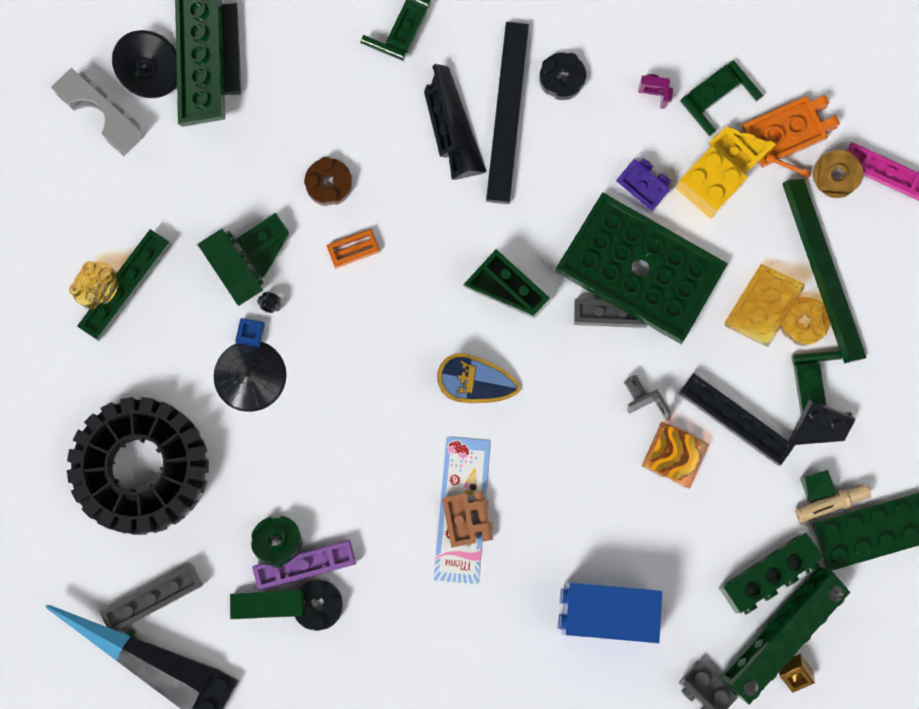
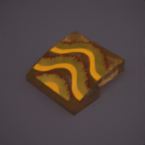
[641,422,709,489]

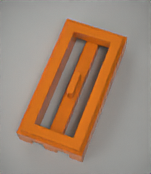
[326,229,380,269]

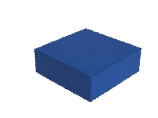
[235,318,265,347]

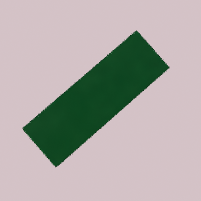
[230,590,305,619]

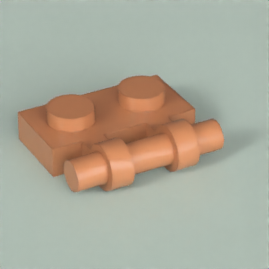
[442,491,493,548]

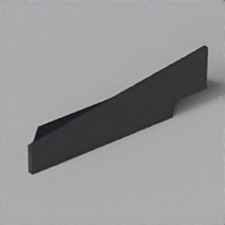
[424,63,486,180]

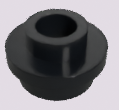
[257,292,281,313]

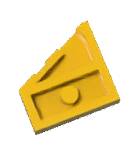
[709,126,776,175]

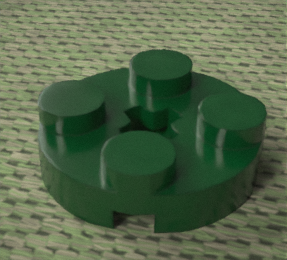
[251,516,303,568]

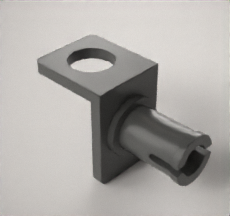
[624,375,671,421]

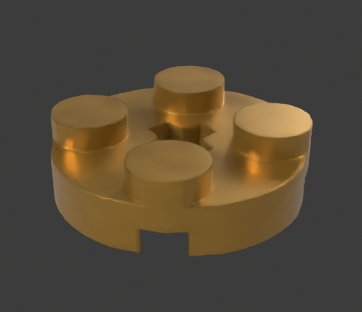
[813,149,863,198]

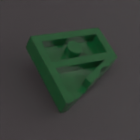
[235,213,289,278]

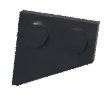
[788,399,856,445]

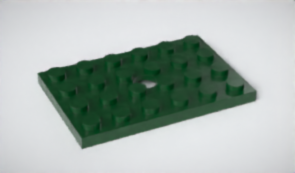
[555,192,728,345]

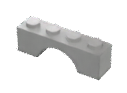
[51,67,143,157]

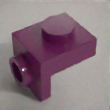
[638,74,673,109]

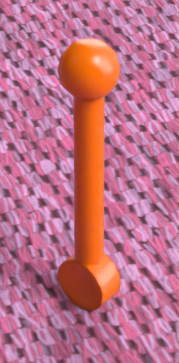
[766,154,811,178]

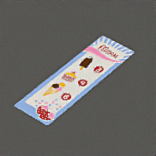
[434,437,490,584]

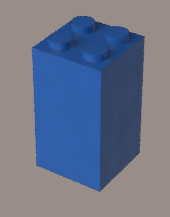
[557,583,662,644]

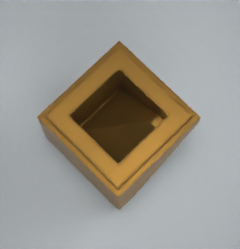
[779,654,815,693]

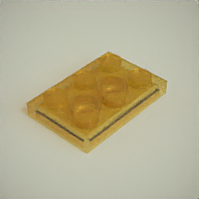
[724,264,805,347]

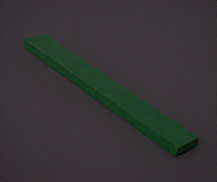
[782,179,867,364]

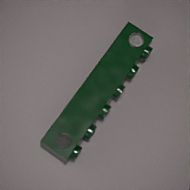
[719,566,851,705]

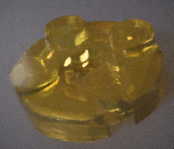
[69,261,119,309]
[779,297,830,346]

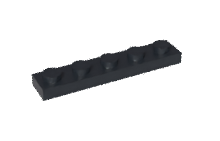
[678,373,795,466]

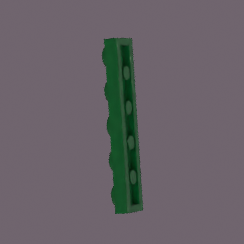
[77,229,171,341]

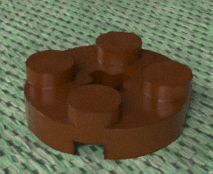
[304,157,352,206]

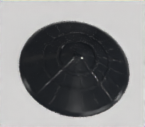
[112,30,177,98]
[213,342,287,412]

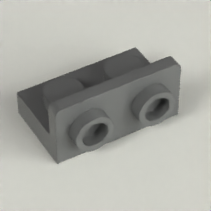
[679,661,738,709]

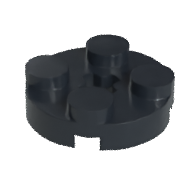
[539,53,586,100]
[295,579,343,631]

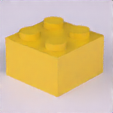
[676,146,748,219]

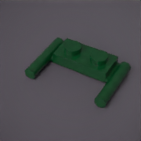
[360,0,431,61]
[680,60,764,137]
[791,350,852,416]

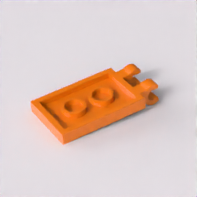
[741,95,840,168]

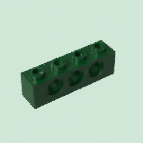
[719,532,824,615]

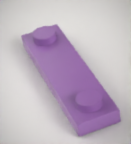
[252,540,357,591]

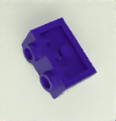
[616,158,674,211]

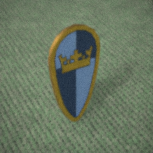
[437,353,520,403]

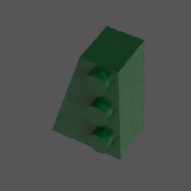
[197,229,264,306]
[463,249,551,319]

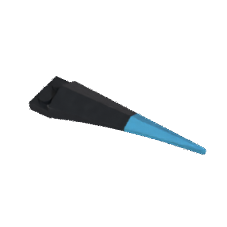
[45,605,240,709]

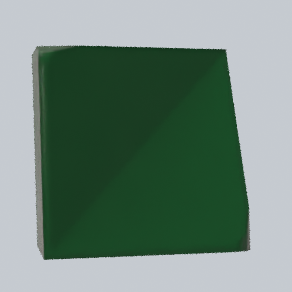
[800,470,836,502]

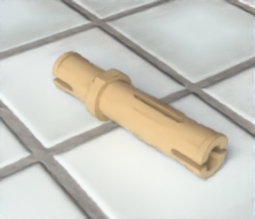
[795,483,871,523]

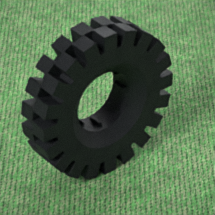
[67,397,209,535]

